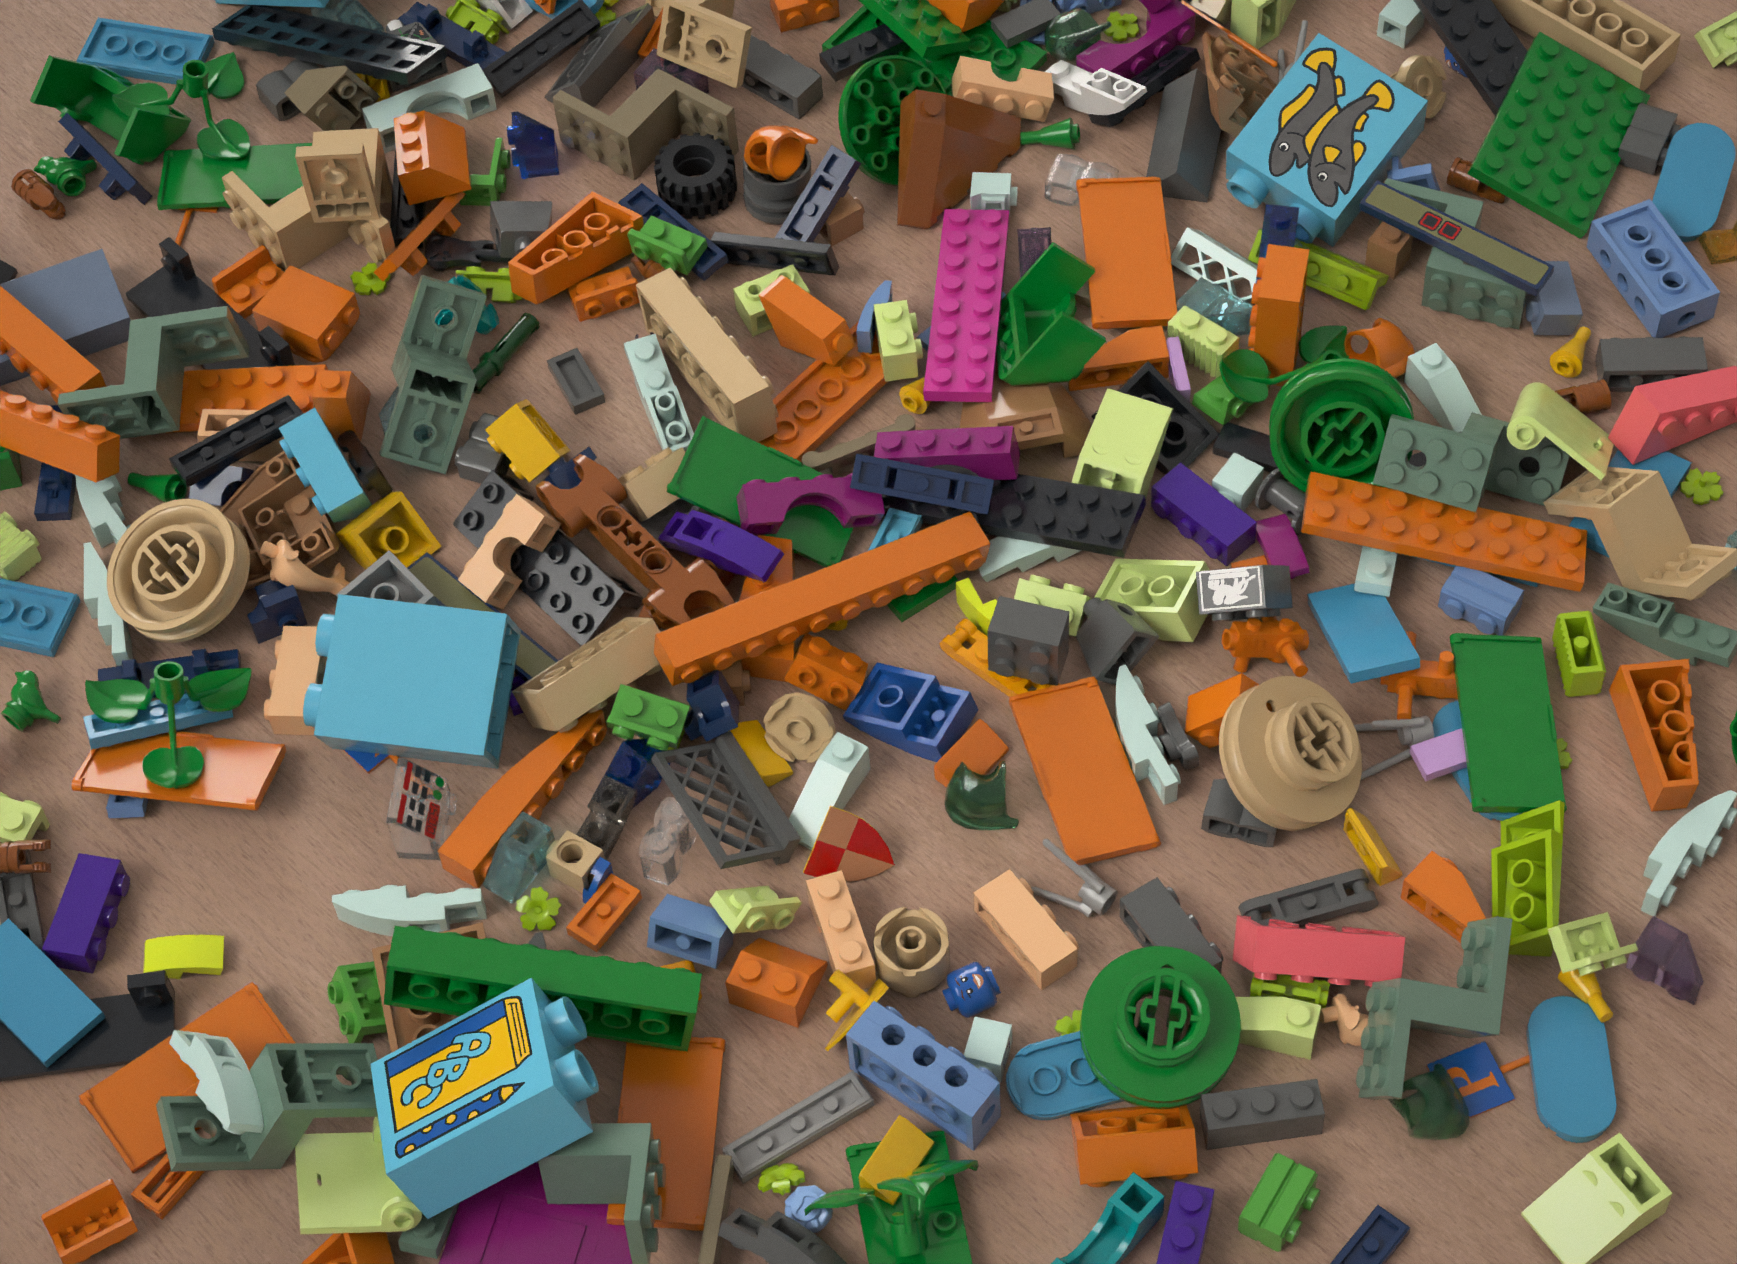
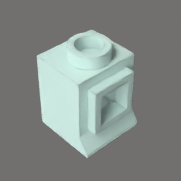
[970,172,1018,216]

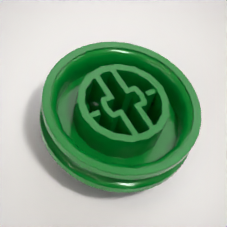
[1269,358,1414,493]
[1080,946,1241,1109]

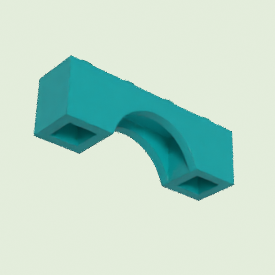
[1051,1172,1164,1264]

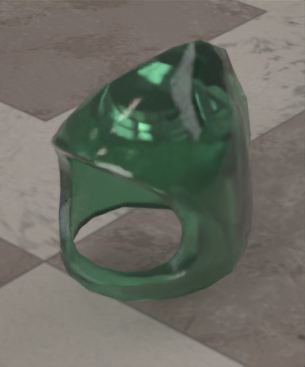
[1044,8,1111,62]
[944,760,1019,830]
[1388,1064,1470,1140]

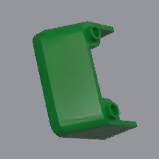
[30,55,191,165]
[996,242,1106,386]

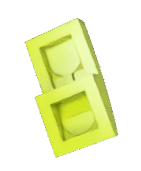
[956,577,997,636]
[143,935,224,979]

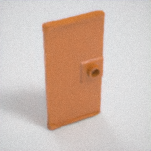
[1076,177,1177,330]
[1008,677,1161,866]
[71,731,286,811]
[78,982,295,1173]
[607,1037,726,1231]

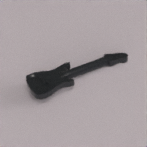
[425,234,513,272]

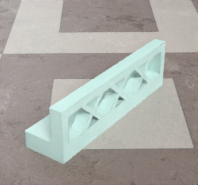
[1171,227,1262,313]

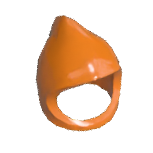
[744,125,818,181]
[1344,318,1415,378]

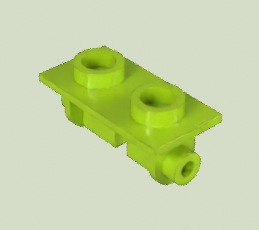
[446,0,509,44]
[456,266,523,303]
[1250,974,1330,1008]

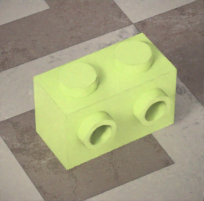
[733,264,810,337]
[873,300,923,382]

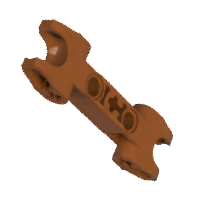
[536,454,735,630]

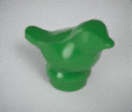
[34,156,97,196]
[1,670,61,732]

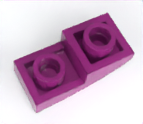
[1256,514,1310,579]

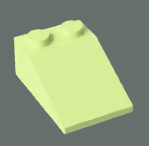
[1094,559,1209,642]

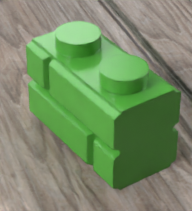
[1238,1153,1321,1252]

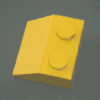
[485,399,571,482]
[336,491,441,570]

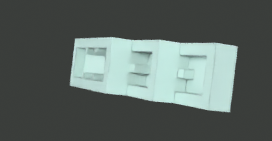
[979,536,1081,582]
[84,542,133,666]

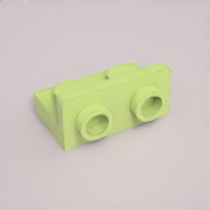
[709,885,802,934]

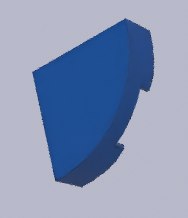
[583,857,613,904]

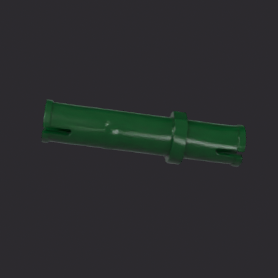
[472,313,540,394]

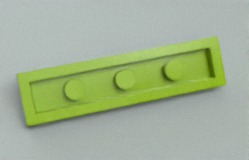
[1248,226,1389,310]

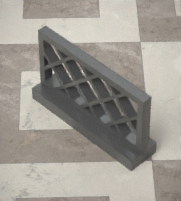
[651,731,801,869]

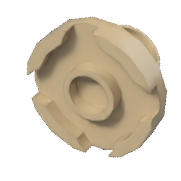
[1389,55,1446,118]
[763,693,836,763]

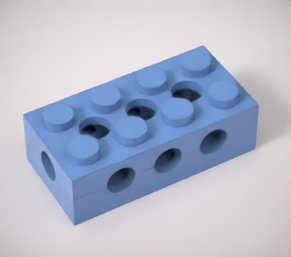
[1587,199,1720,338]
[846,1001,1001,1151]

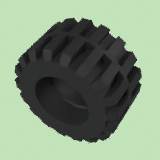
[654,133,737,219]

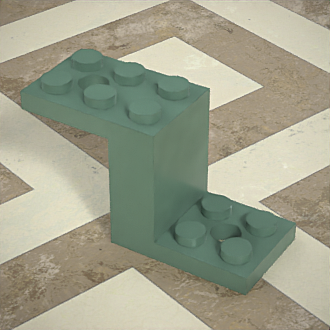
[1379,178,1527,330]
[379,275,487,474]
[58,306,249,439]
[1373,412,1570,512]
[1356,916,1512,1100]
[156,1043,378,1172]
[538,1123,666,1264]

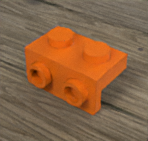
[784,633,868,711]
[41,1179,138,1264]

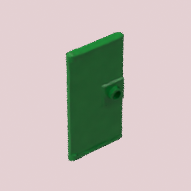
[157,143,312,210]
[666,416,853,567]
[1449,633,1567,813]
[845,1131,973,1264]

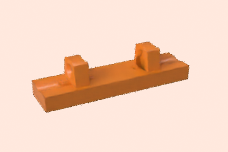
[373,192,466,281]

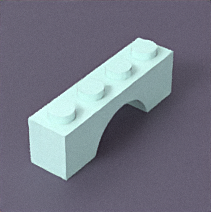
[362,63,497,153]

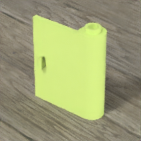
[1507,382,1614,480]
[295,1117,422,1234]

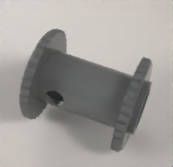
[1255,468,1306,535]

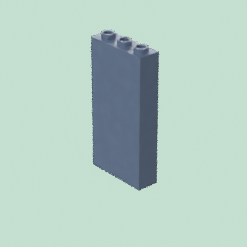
[0,249,130,386]

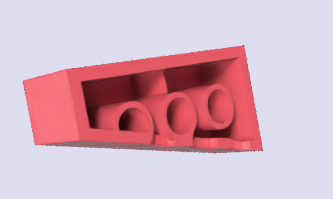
[1608,366,1737,465]
[1233,915,1405,987]

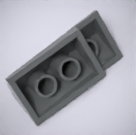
[545,3,655,107]
[1146,68,1222,203]

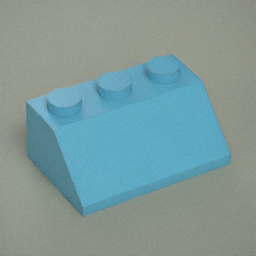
[279,408,372,523]

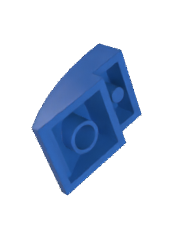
[843,662,979,762]

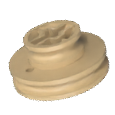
[107,499,250,643]
[1219,676,1362,831]

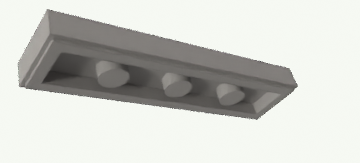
[722,1071,874,1184]

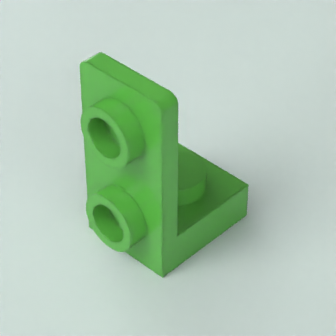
[460,138,511,206]

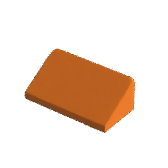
[934,719,1009,799]

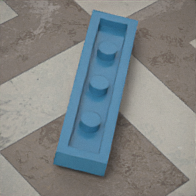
[83,694,233,750]

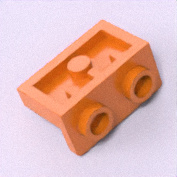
[212,245,284,319]
[567,266,640,322]

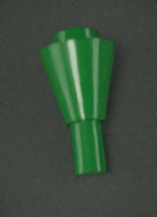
[1020,118,1081,150]
[127,472,187,503]

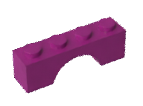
[1076,0,1196,80]
[874,426,1020,480]
[736,473,885,535]

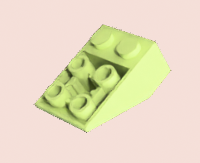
[1230,0,1296,49]
[1071,388,1173,499]
[1521,1133,1673,1264]

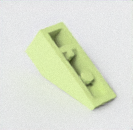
[1235,997,1321,1060]

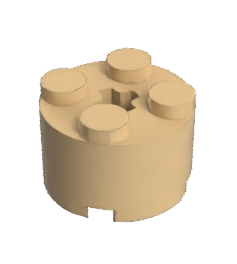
[873,907,950,998]

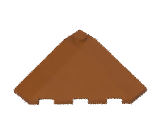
[897,89,1021,230]

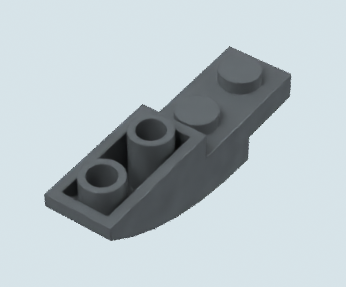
[718,1208,847,1264]

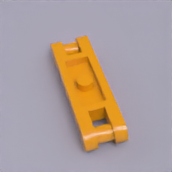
[939,618,1060,697]

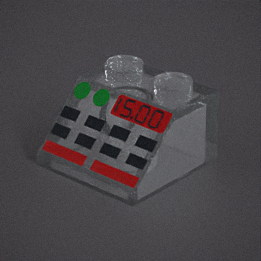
[386,758,457,860]

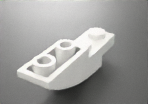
[1045,60,1147,115]

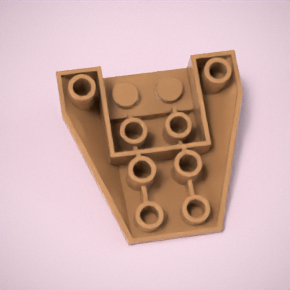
[1202,32,1276,137]
[959,356,1091,458]
[219,451,341,590]

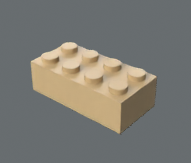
[512,617,662,733]

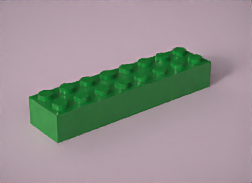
[384,926,702,1052]

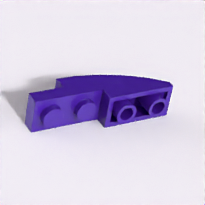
[658,510,784,582]

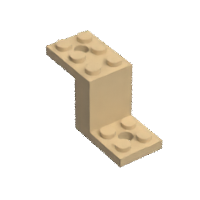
[645,0,752,88]
[295,128,393,223]
[221,171,396,270]
[1543,467,1737,600]

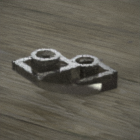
[576,775,638,860]

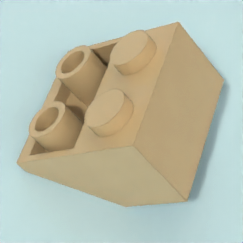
[617,447,685,522]

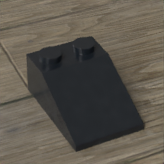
[1091,361,1219,474]

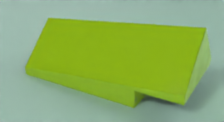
[1491,800,1565,957]

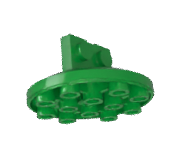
[838,55,947,186]

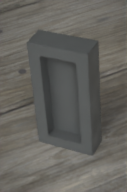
[991,0,1061,48]
[547,348,605,415]

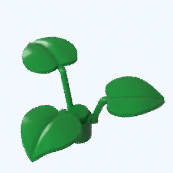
[112,52,250,160]
[1219,325,1349,403]
[85,661,252,788]
[804,1160,979,1256]

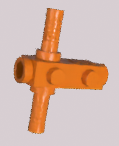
[1222,617,1309,677]
[1380,631,1458,719]

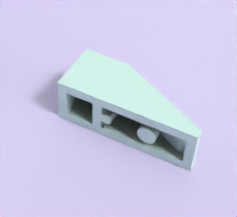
[1404,343,1482,432]
[789,732,871,850]

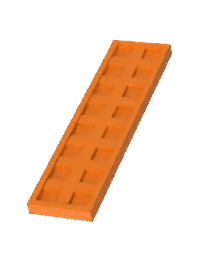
[1301,472,1587,592]

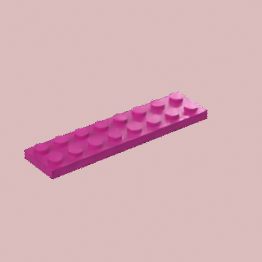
[923,209,1010,402]

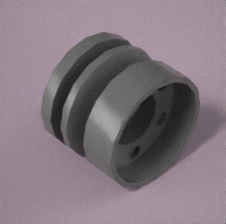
[743,148,811,224]

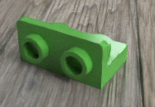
[627,216,708,275]
[1192,370,1271,425]
[607,684,690,751]
[327,961,387,1043]

